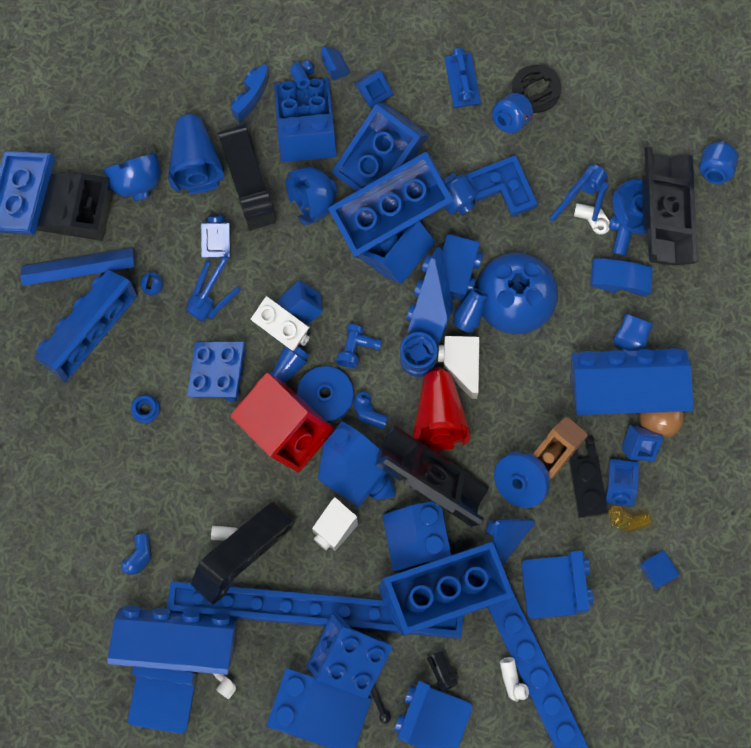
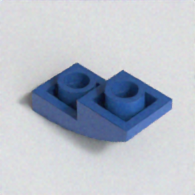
[230,64,269,123]
[590,259,653,297]

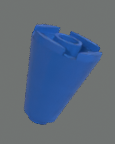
[168,114,225,194]

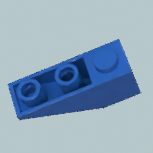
[406,247,453,343]

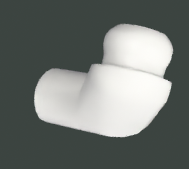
[574,203,610,235]
[500,657,529,702]

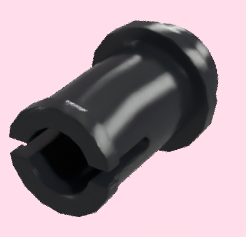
[427,651,458,691]

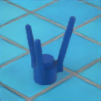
[549,164,609,222]
[185,257,241,322]

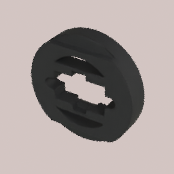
[511,65,561,113]

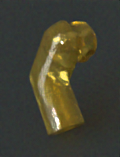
[608,505,652,532]

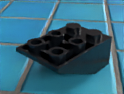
[36,173,113,241]

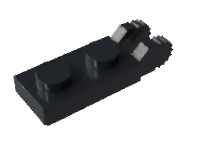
[569,435,608,518]

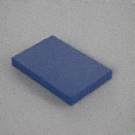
[0,151,55,235]

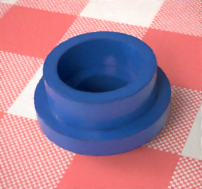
[131,395,160,424]

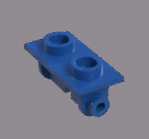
[444,48,481,108]

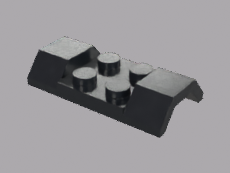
[642,147,698,265]
[375,425,489,527]

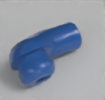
[290,60,315,89]
[353,392,388,430]

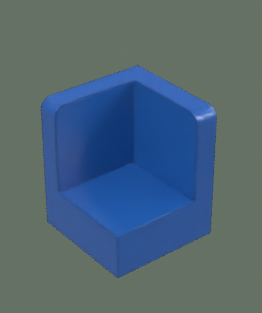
[277,280,323,326]

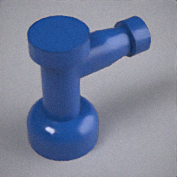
[336,324,382,369]

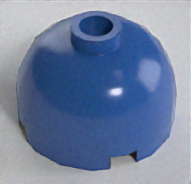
[103,154,161,202]
[285,167,337,225]

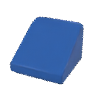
[321,47,351,81]
[354,69,393,108]
[622,425,664,461]
[639,550,680,590]

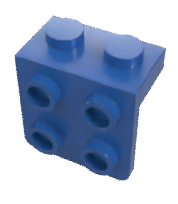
[521,551,594,619]
[128,666,197,734]
[394,681,472,748]

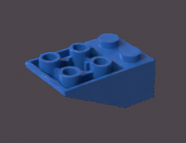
[274,78,336,162]

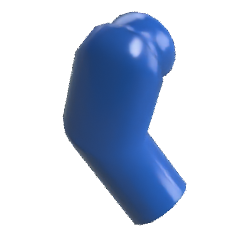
[609,215,631,255]
[121,534,151,575]

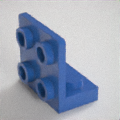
[306,614,392,698]

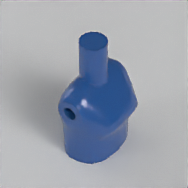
[614,313,653,351]

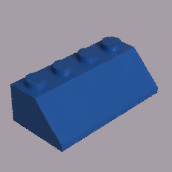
[328,152,454,258]
[35,270,137,383]
[570,348,693,415]
[378,542,515,636]
[107,605,237,675]

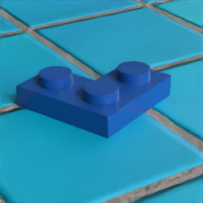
[464,155,538,217]

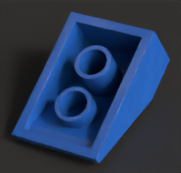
[331,103,429,191]
[266,668,372,748]

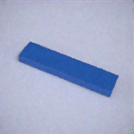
[20,247,135,286]

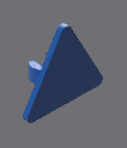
[486,519,535,566]

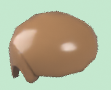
[639,411,685,438]

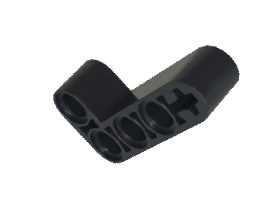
[218,124,276,231]
[191,502,295,605]

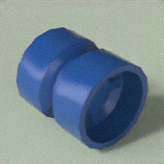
[400,332,437,377]

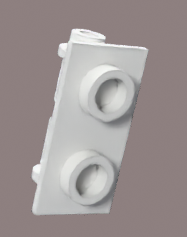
[250,296,310,351]

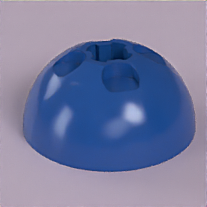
[475,253,558,334]

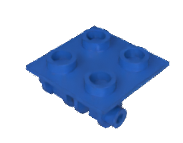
[187,342,246,402]

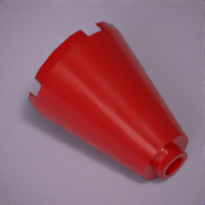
[412,368,470,451]

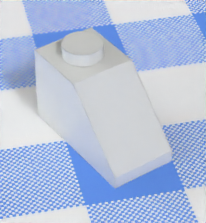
[438,336,479,399]
[312,497,358,551]

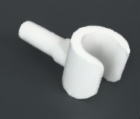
[212,673,236,699]

